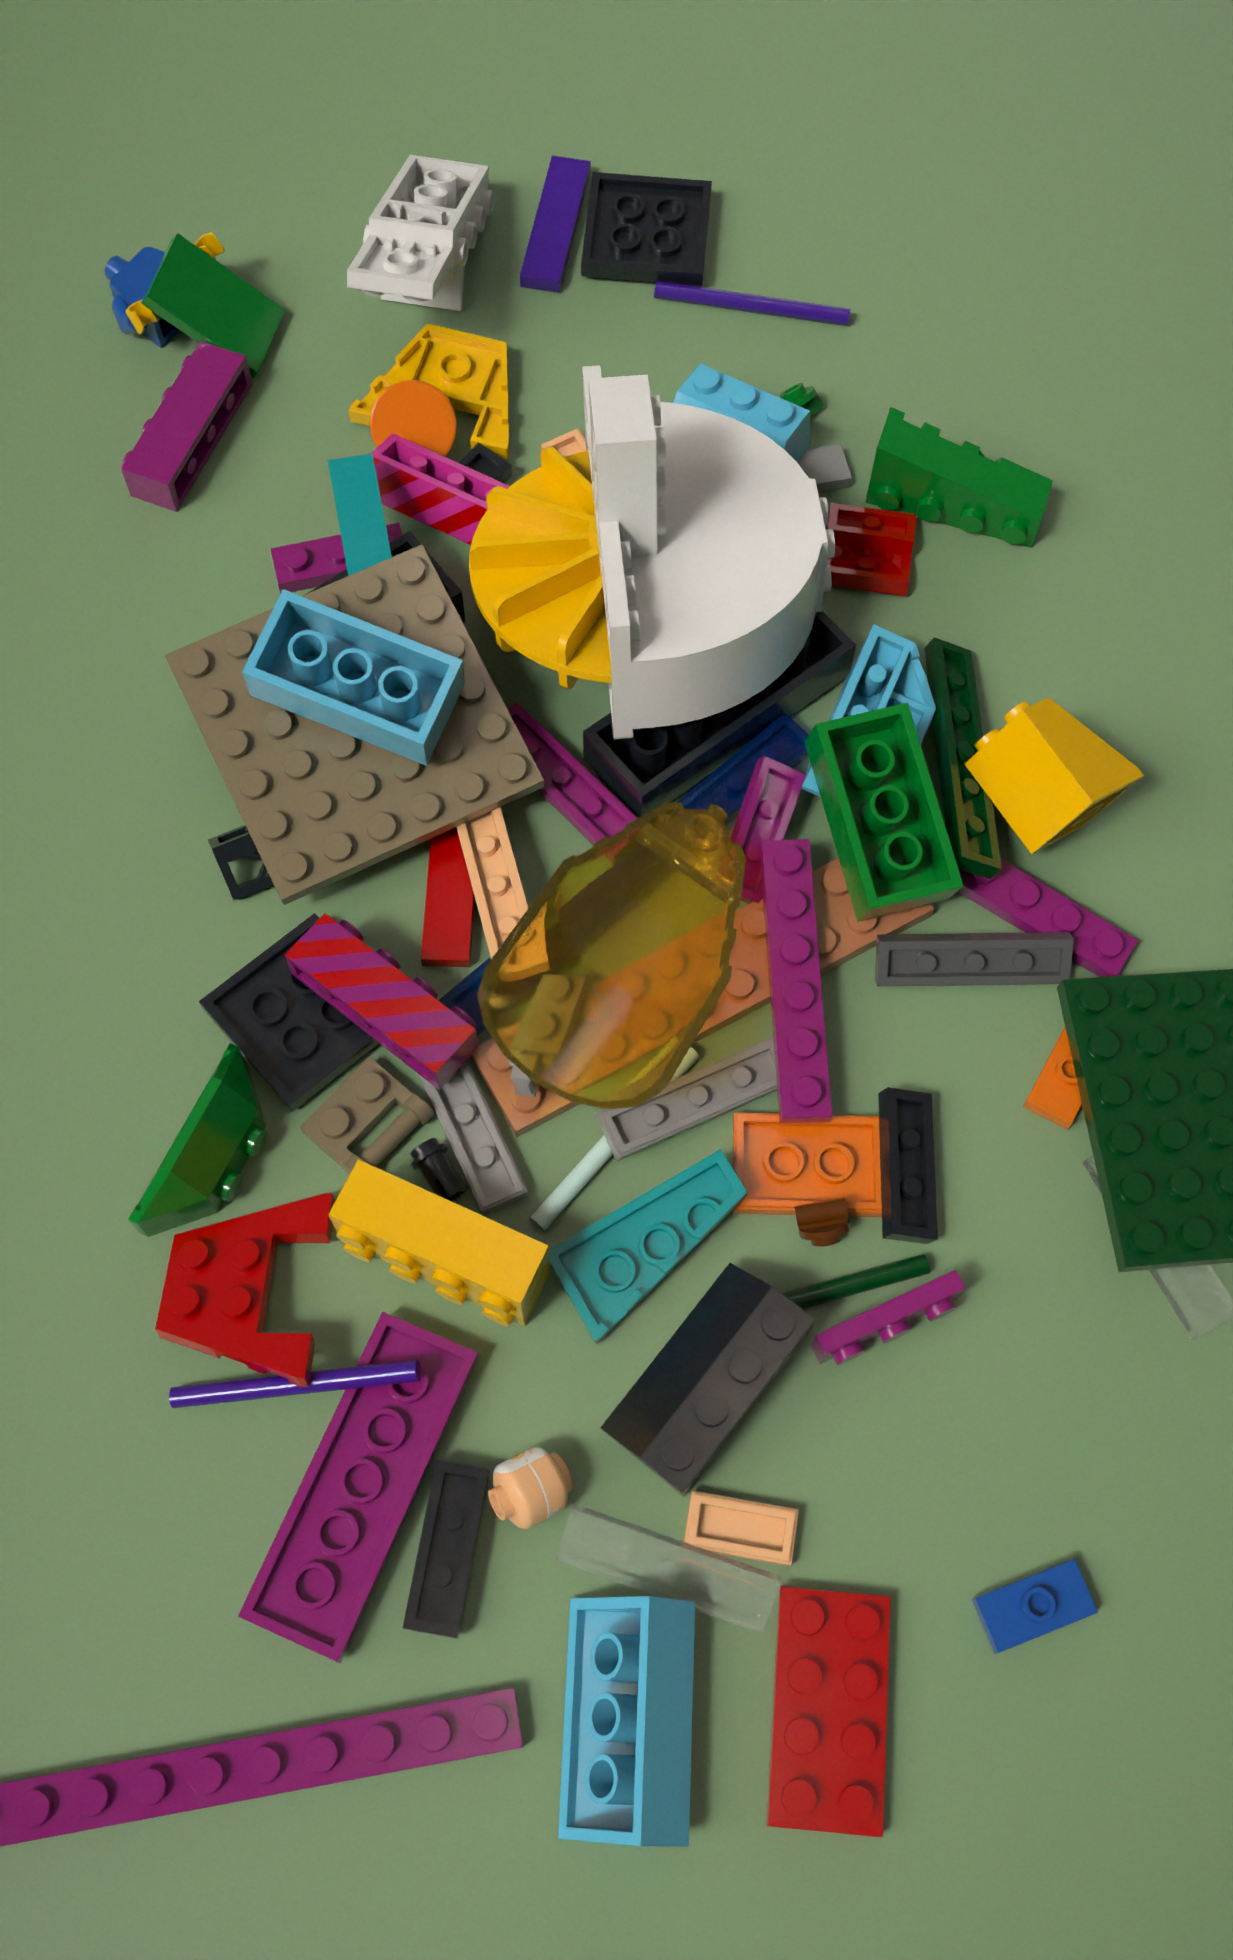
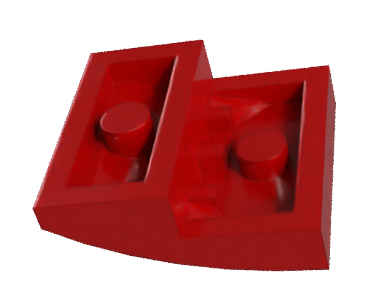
[826,503,916,596]

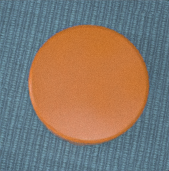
[370,380,457,457]

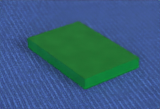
[141,233,285,379]

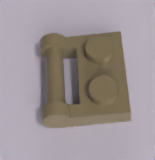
[300,1056,435,1175]

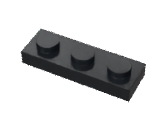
[878,1087,938,1244]
[403,1460,490,1639]

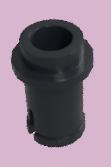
[410,1138,468,1201]

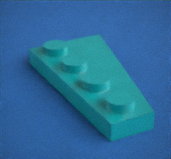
[549,1149,747,1345]

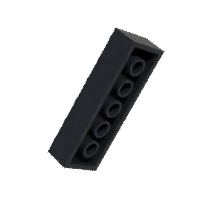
[583,611,856,822]

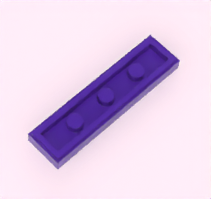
[520,155,591,293]

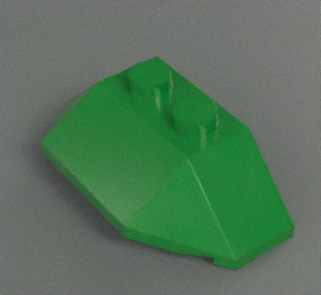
[128,1043,267,1237]

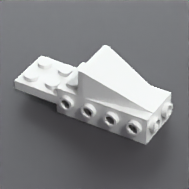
[347,155,494,311]

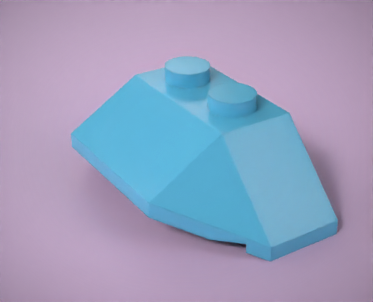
[801,624,936,797]

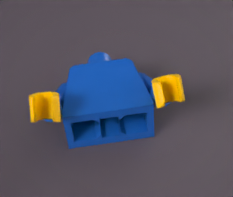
[105,232,225,348]

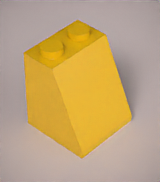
[965,697,1144,854]

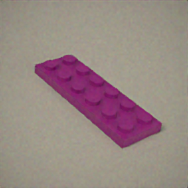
[238,1312,479,1663]

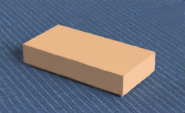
[683,1491,798,1567]

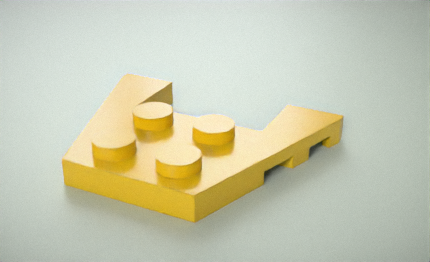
[348,323,509,460]

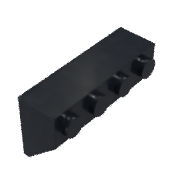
[600,1263,815,1497]

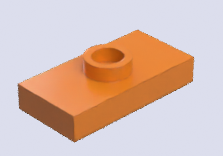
[1023,1027,1082,1130]

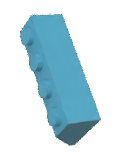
[558,1596,695,1846]

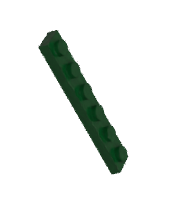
[924,637,1002,879]

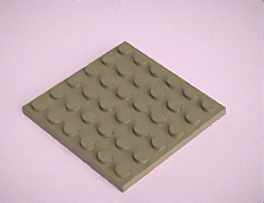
[165,545,544,905]

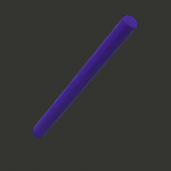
[654,281,851,326]
[169,1360,421,1408]

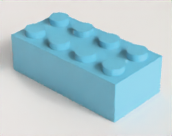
[242,589,465,766]

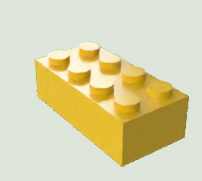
[328,1159,551,1327]

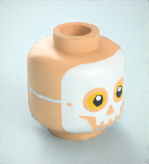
[488,1447,573,1529]

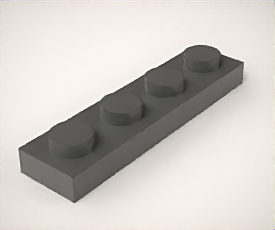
[875,932,1074,986]

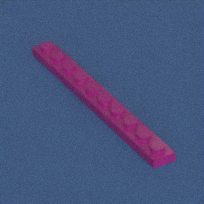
[0,1688,524,1847]

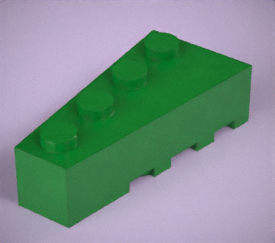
[865,407,1053,548]

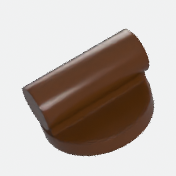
[794,1198,850,1247]

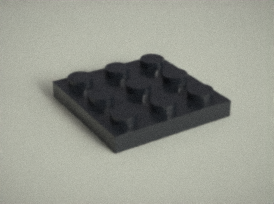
[581,172,712,286]
[199,913,379,1112]

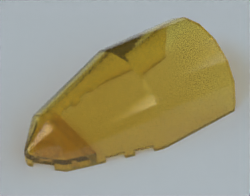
[477,802,746,1109]

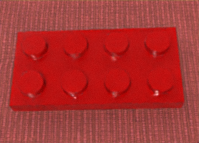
[766,1586,890,1838]

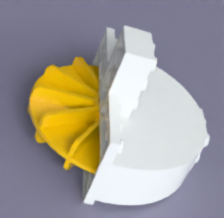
[469,365,835,739]

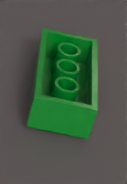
[805,702,963,922]

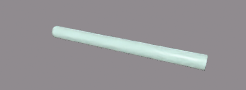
[529,1044,699,1232]

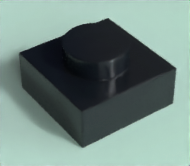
[458,443,512,483]

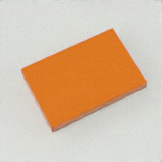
[732,1112,882,1218]

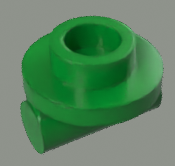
[780,383,823,417]

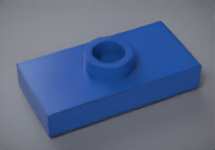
[972,1559,1098,1654]

